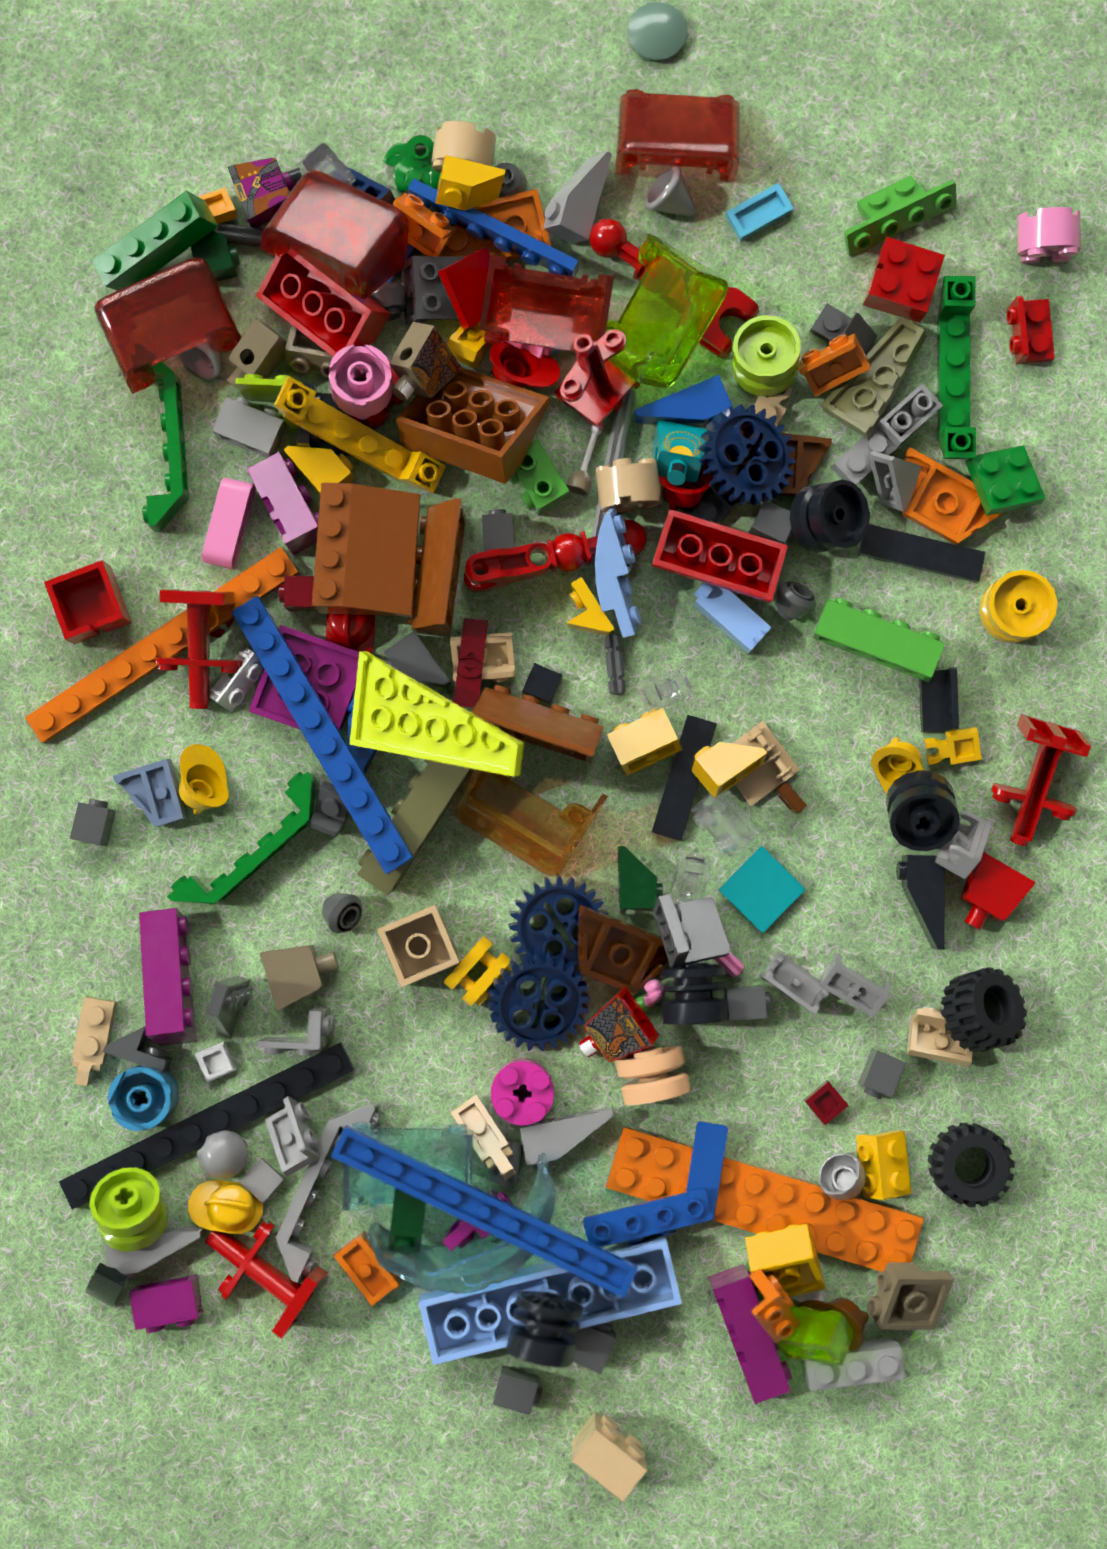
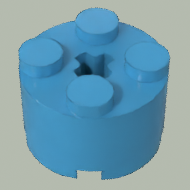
[107,1065,179,1131]

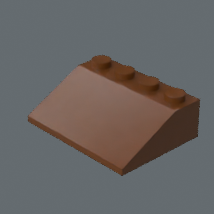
[396,368,550,484]
[312,483,421,617]
[407,498,466,638]
[472,685,603,763]

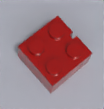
[863,237,945,323]
[44,560,132,645]

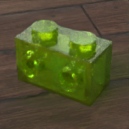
[776,1306,854,1366]

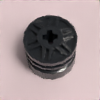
[660,963,728,1024]
[506,1291,583,1368]

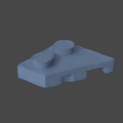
[113,759,188,827]

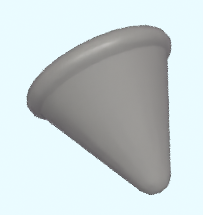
[645,165,696,217]
[177,329,225,380]

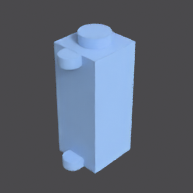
[693,583,772,654]

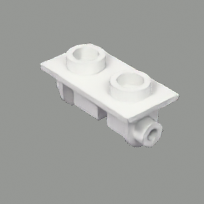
[209,647,264,713]

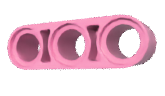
[202,477,255,570]

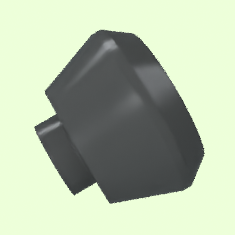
[495,163,527,198]
[367,282,406,321]
[775,581,816,621]
[322,893,362,934]

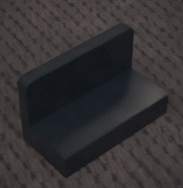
[919,667,959,732]

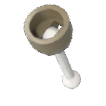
[566,425,603,496]

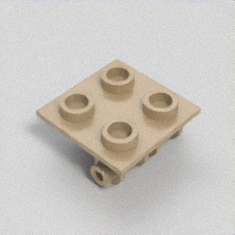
[732,721,800,806]

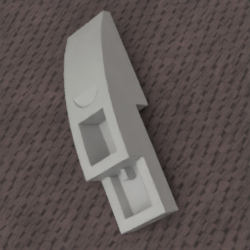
[831,384,943,485]

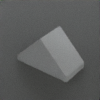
[868,451,922,512]

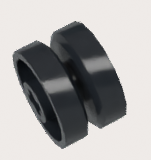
[790,479,870,553]
[886,770,960,852]

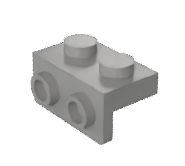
[265,1096,320,1176]

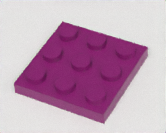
[249,625,359,733]

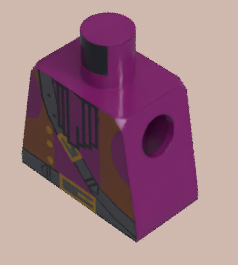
[227,158,305,228]

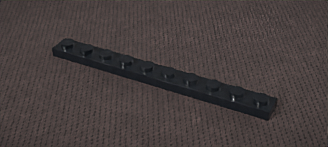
[59,1042,355,1210]

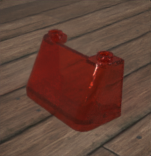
[615,89,740,181]
[261,169,409,300]
[479,255,614,357]
[94,258,242,394]

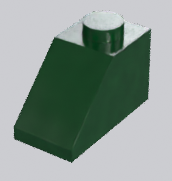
[191,230,241,285]
[617,846,663,909]
[388,1188,426,1255]

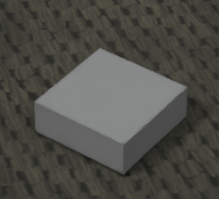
[240,1158,285,1203]

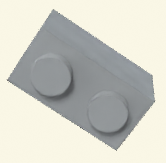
[212,397,287,458]

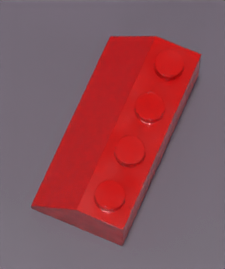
[256,242,391,357]
[652,509,788,603]

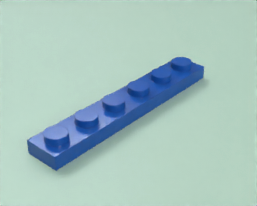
[408,178,578,281]

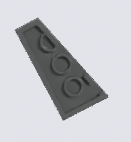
[205,976,252,1039]

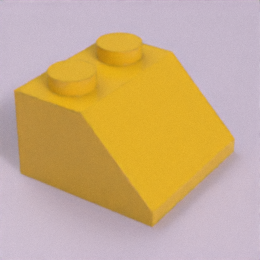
[745,1224,826,1300]

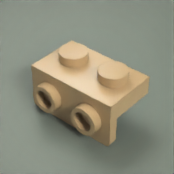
[450,632,515,682]
[907,1008,973,1067]

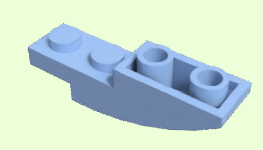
[595,507,641,638]

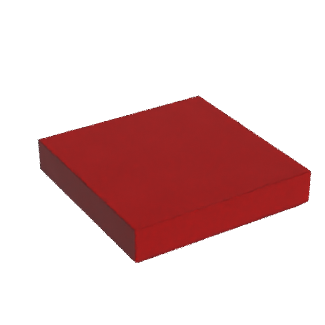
[438,247,511,330]

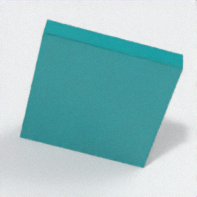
[718,846,806,933]

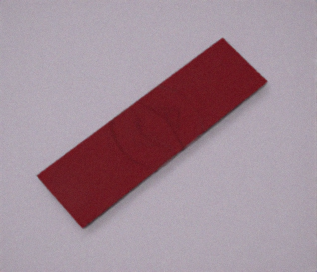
[454,618,488,708]

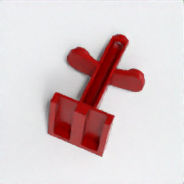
[554,330,640,430]
[156,589,243,709]
[991,714,1091,846]
[204,1221,328,1339]

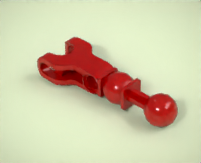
[589,218,759,358]
[463,519,647,593]

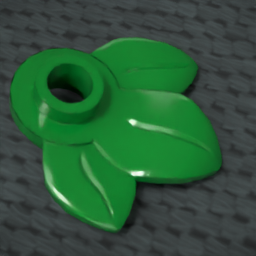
[383,135,440,192]

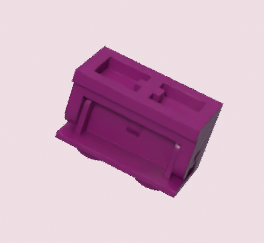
[129,1274,204,1333]

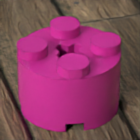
[491,1058,554,1125]

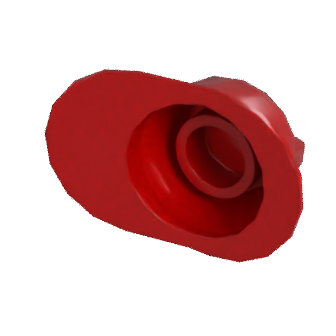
[490,340,560,388]
[659,464,714,511]
[325,614,375,654]

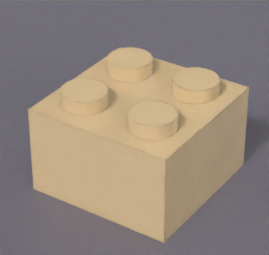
[377,904,461,987]
[571,1412,647,1502]

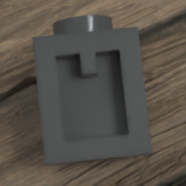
[308,781,348,837]

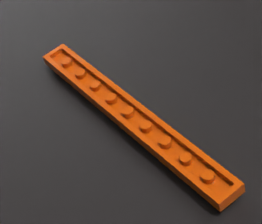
[25,547,300,744]

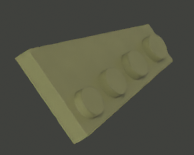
[821,317,927,439]

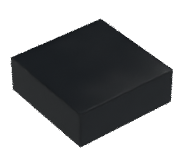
[522,663,562,704]

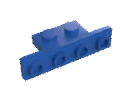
[583,1188,713,1248]

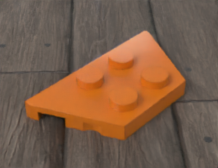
[902,447,1005,545]

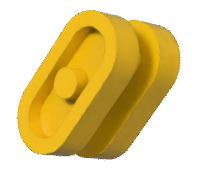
[443,936,512,1007]

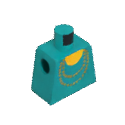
[652,420,708,485]

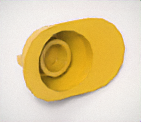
[871,737,924,794]
[179,744,229,815]
[188,1180,263,1234]

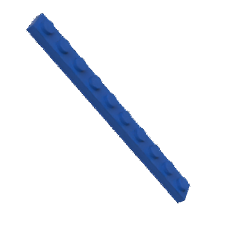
[231,596,414,875]
[331,1125,638,1298]

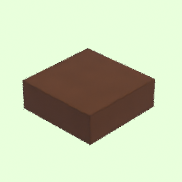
[775,782,807,814]

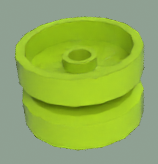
[732,315,801,396]
[89,1167,168,1252]

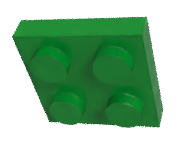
[965,445,1046,516]

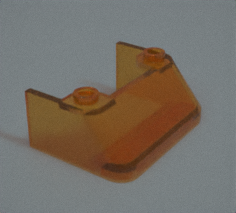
[455,769,608,876]

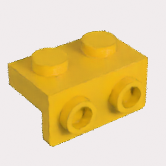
[856,1130,912,1200]

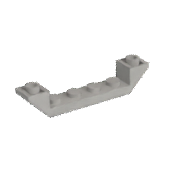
[276,1102,380,1283]

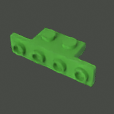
[844,175,957,257]

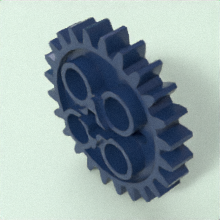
[698,404,796,506]
[508,875,608,966]
[488,951,590,1051]

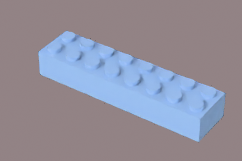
[418,1235,682,1365]

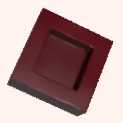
[804,1080,849,1125]

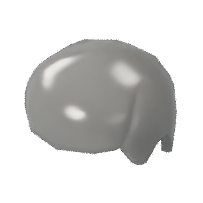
[197,1130,248,1179]
[818,1153,866,1200]

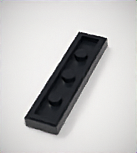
[858,524,986,583]
[651,715,717,841]

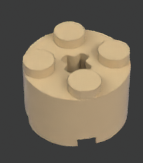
[431,121,496,174]
[596,458,661,513]

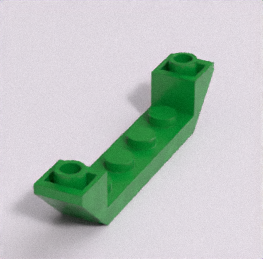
[937,276,976,459]
[132,344,189,532]
[167,771,316,904]

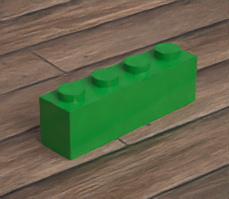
[92,191,218,294]

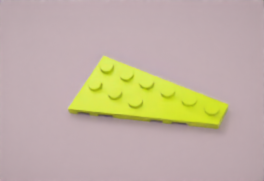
[349,651,524,776]

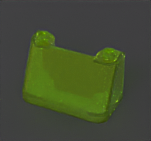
[592,234,728,388]

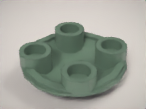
[628,2,688,61]

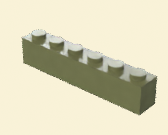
[357,759,473,895]

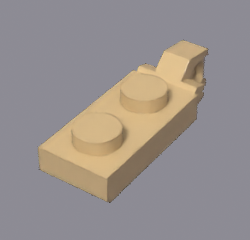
[72,996,117,1086]
[450,1095,516,1180]

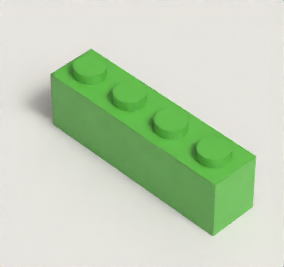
[813,598,945,683]

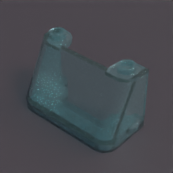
[343,1122,473,1211]

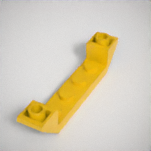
[274,377,446,493]

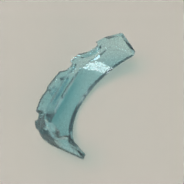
[367,1152,556,1294]

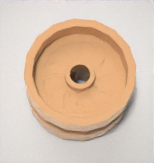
[615,1046,691,1105]

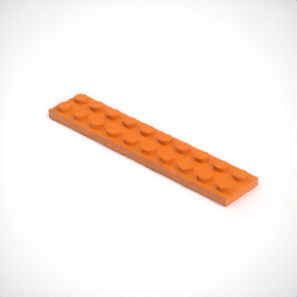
[605,1126,924,1271]

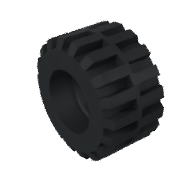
[941,967,1027,1052]
[928,1123,1015,1208]

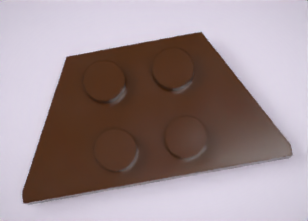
[725,429,832,498]
[578,905,669,994]

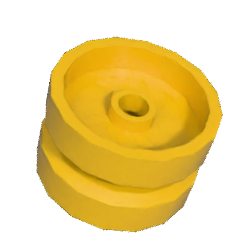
[979,570,1058,644]

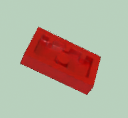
[1006,296,1055,364]

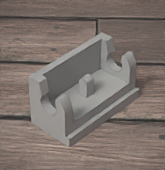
[935,811,993,879]
[760,951,830,1015]
[819,953,891,1017]

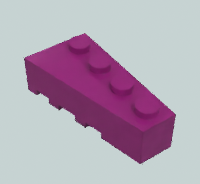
[139,908,198,1046]
[708,1264,793,1404]

